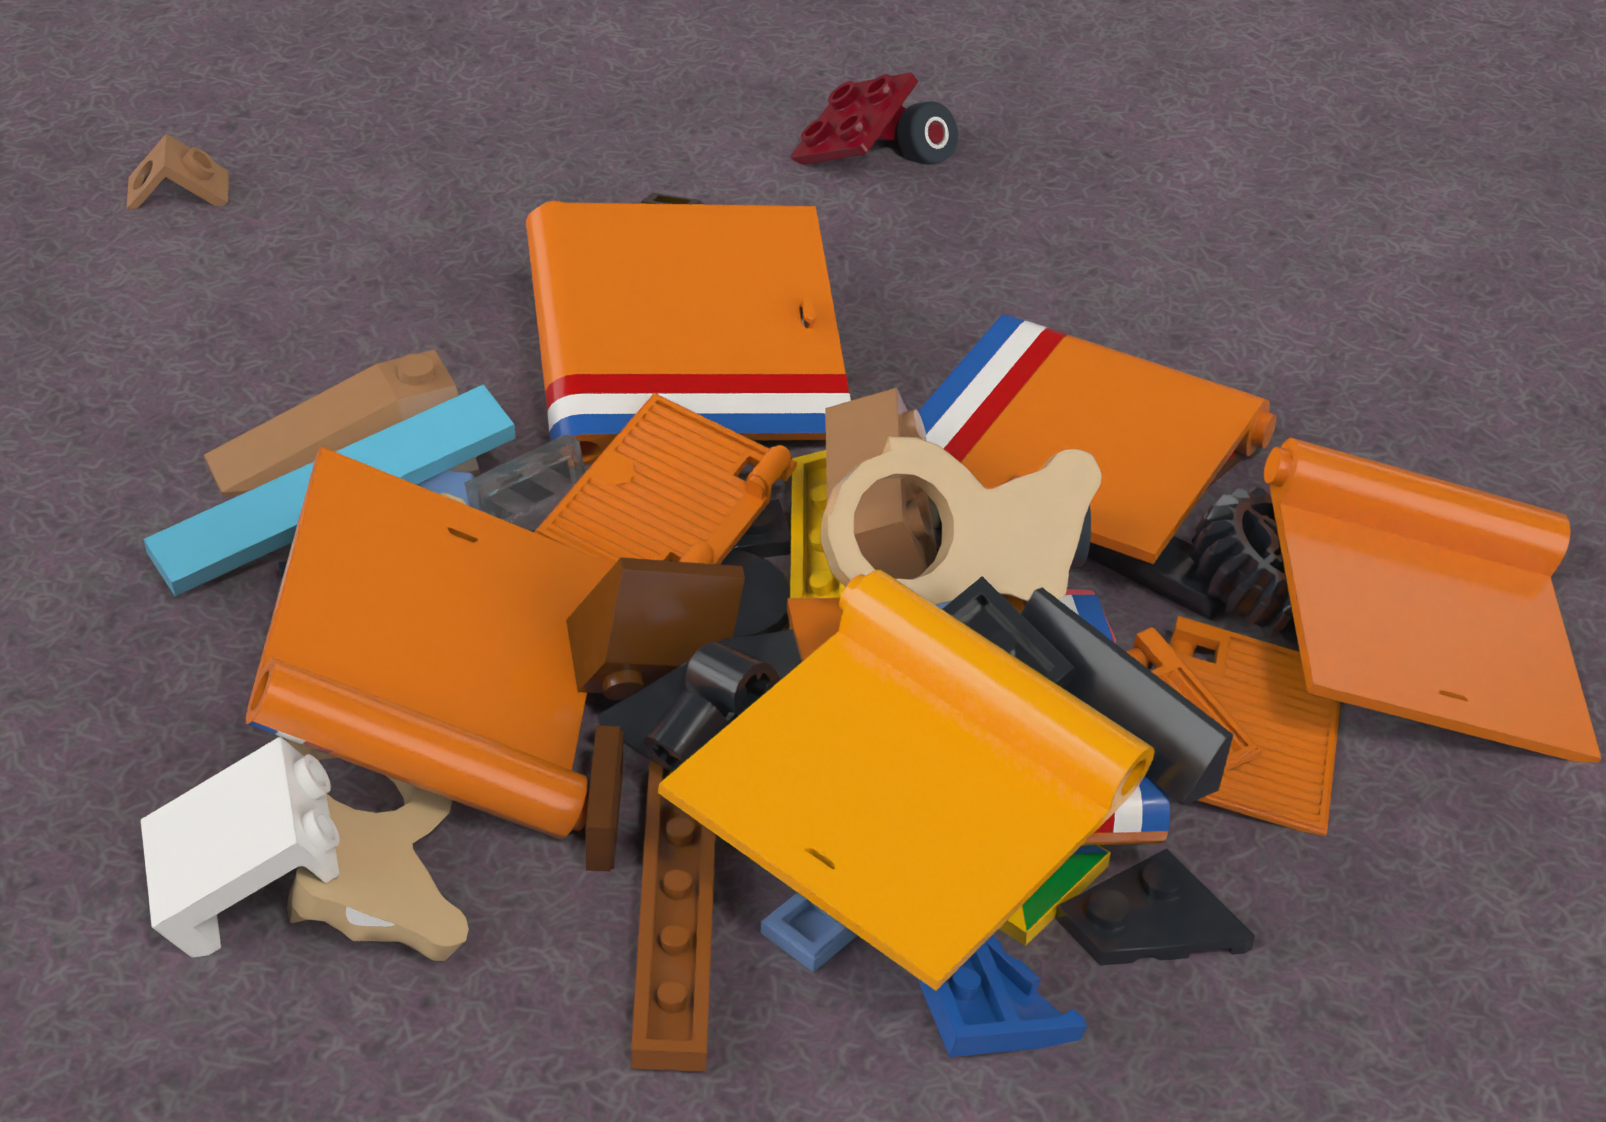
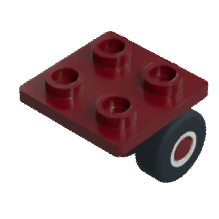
[791,72,958,165]

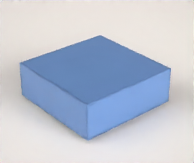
[760,892,858,972]

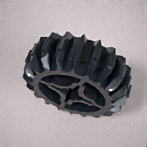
[1189,487,1297,642]

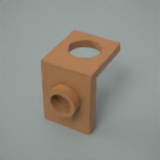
[127,134,229,209]

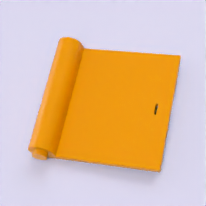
[658,569,1155,991]

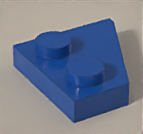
[917,935,1087,1057]

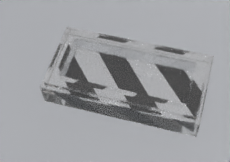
[464,434,585,527]

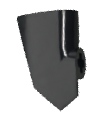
[597,629,803,772]

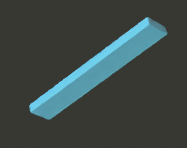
[143,384,515,596]

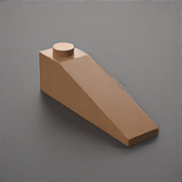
[204,349,479,497]

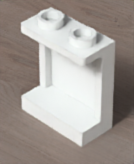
[141,736,340,958]

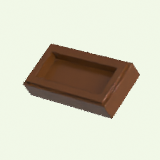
[586,725,624,872]

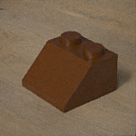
[566,557,745,700]

